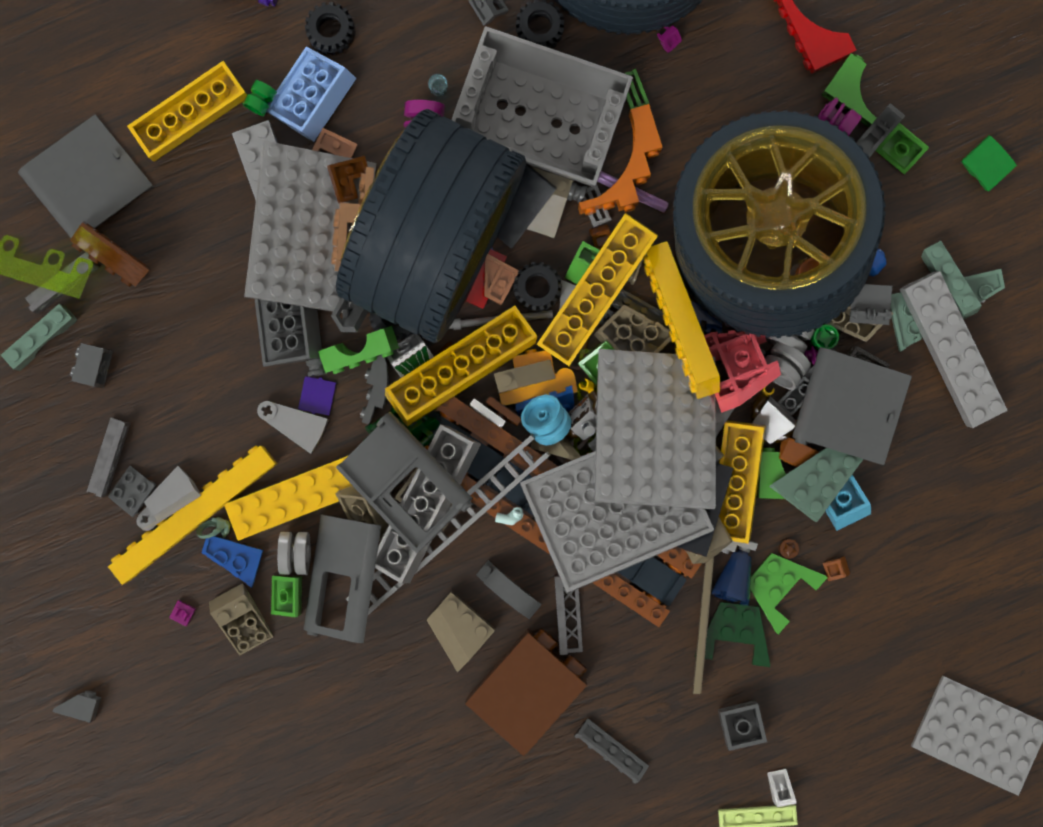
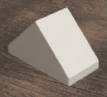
[767,769,796,807]

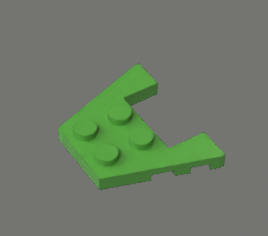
[750,553,828,634]

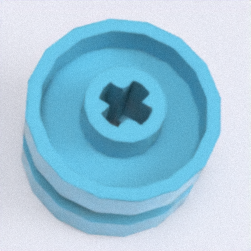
[521,394,572,446]

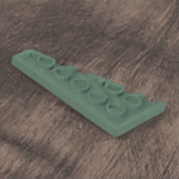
[890,269,1005,352]
[769,448,863,522]

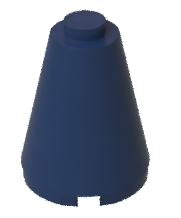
[711,549,752,606]

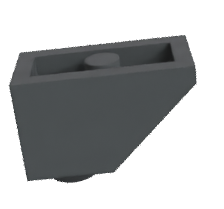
[53,691,101,723]

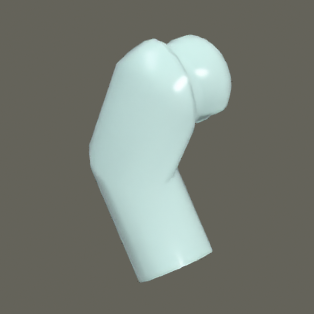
[495,507,524,525]

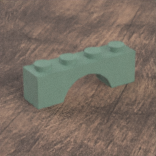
[921,241,982,320]
[1,304,78,371]

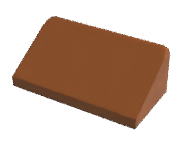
[779,438,819,467]

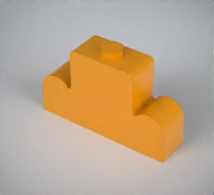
[499,349,578,406]

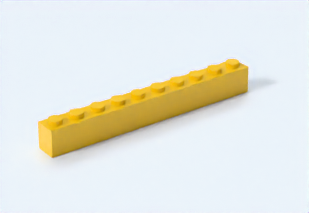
[108,445,278,585]

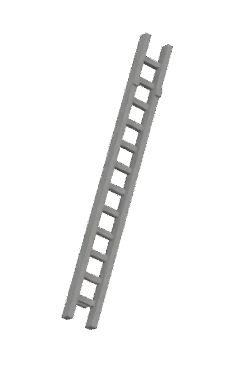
[346,434,550,615]

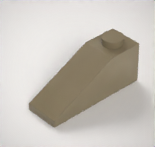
[494,360,555,394]
[530,437,581,460]

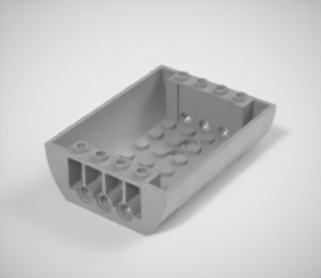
[452,26,633,187]

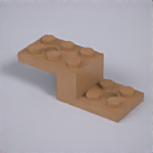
[331,167,374,271]

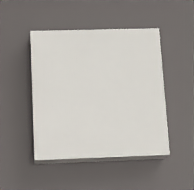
[470,399,506,428]

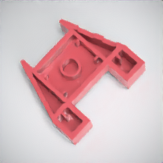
[704,330,781,413]

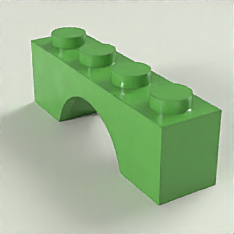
[318,326,399,374]

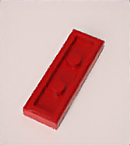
[465,249,507,309]

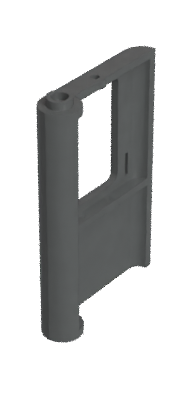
[336,412,472,553]
[303,514,381,643]

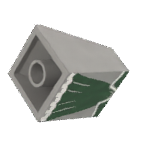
[387,333,434,378]

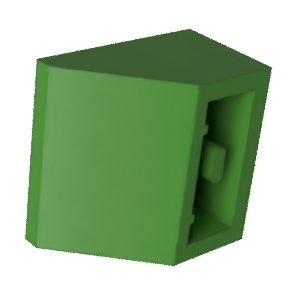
[565,241,600,284]

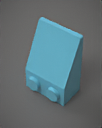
[826,475,871,531]

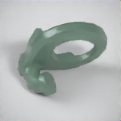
[196,517,231,539]

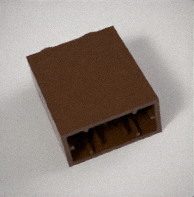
[465,628,587,756]

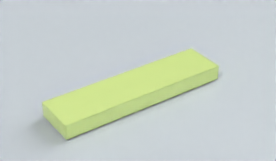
[718,804,798,827]

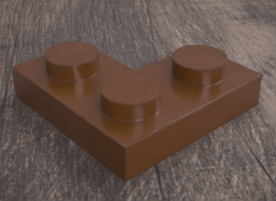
[327,156,368,204]

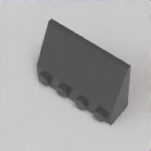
[255,299,322,367]

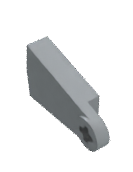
[257,401,329,454]
[136,466,201,531]

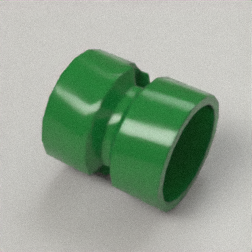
[242,80,277,117]
[809,325,839,351]

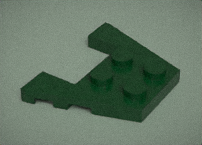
[694,602,770,667]

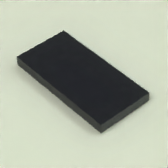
[497,164,557,249]

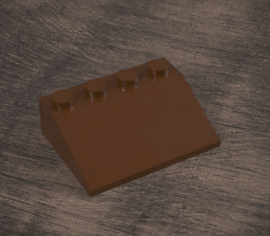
[70,221,149,287]

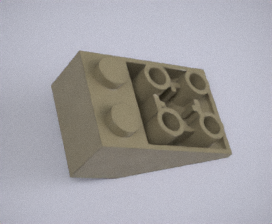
[209,583,273,656]

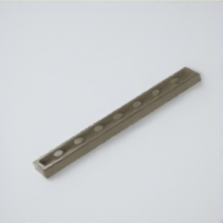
[692,557,714,694]

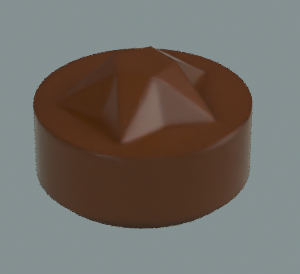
[779,539,799,559]

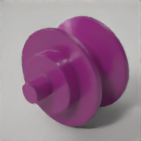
[804,346,818,365]

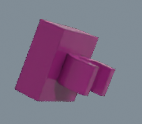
[657,25,682,53]
[169,600,196,626]

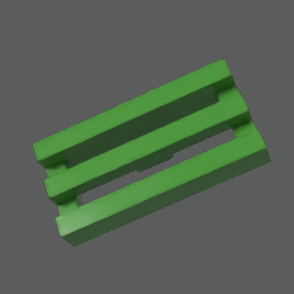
[625,69,650,110]

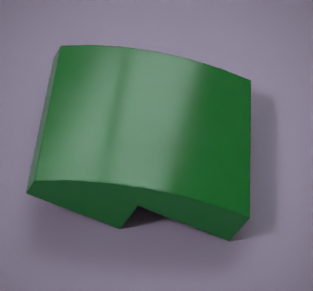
[961,135,1017,191]

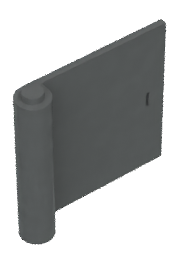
[18,115,153,238]
[792,347,912,465]

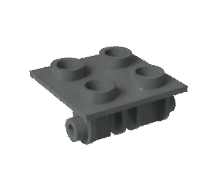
[850,284,892,325]
[108,465,157,517]

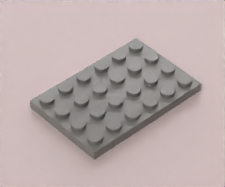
[911,675,1043,796]

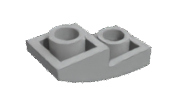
[721,540,758,554]

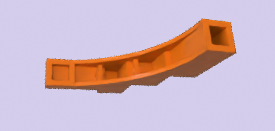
[578,104,663,215]

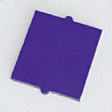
[298,376,336,416]

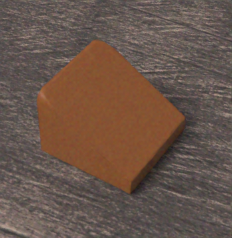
[589,224,611,250]
[823,556,850,581]

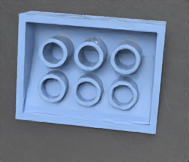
[267,46,356,142]

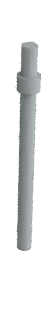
[449,310,553,330]

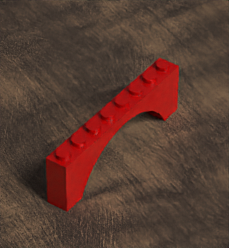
[773,0,857,74]

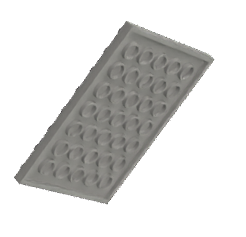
[244,141,376,313]
[594,349,716,509]
[520,451,714,593]

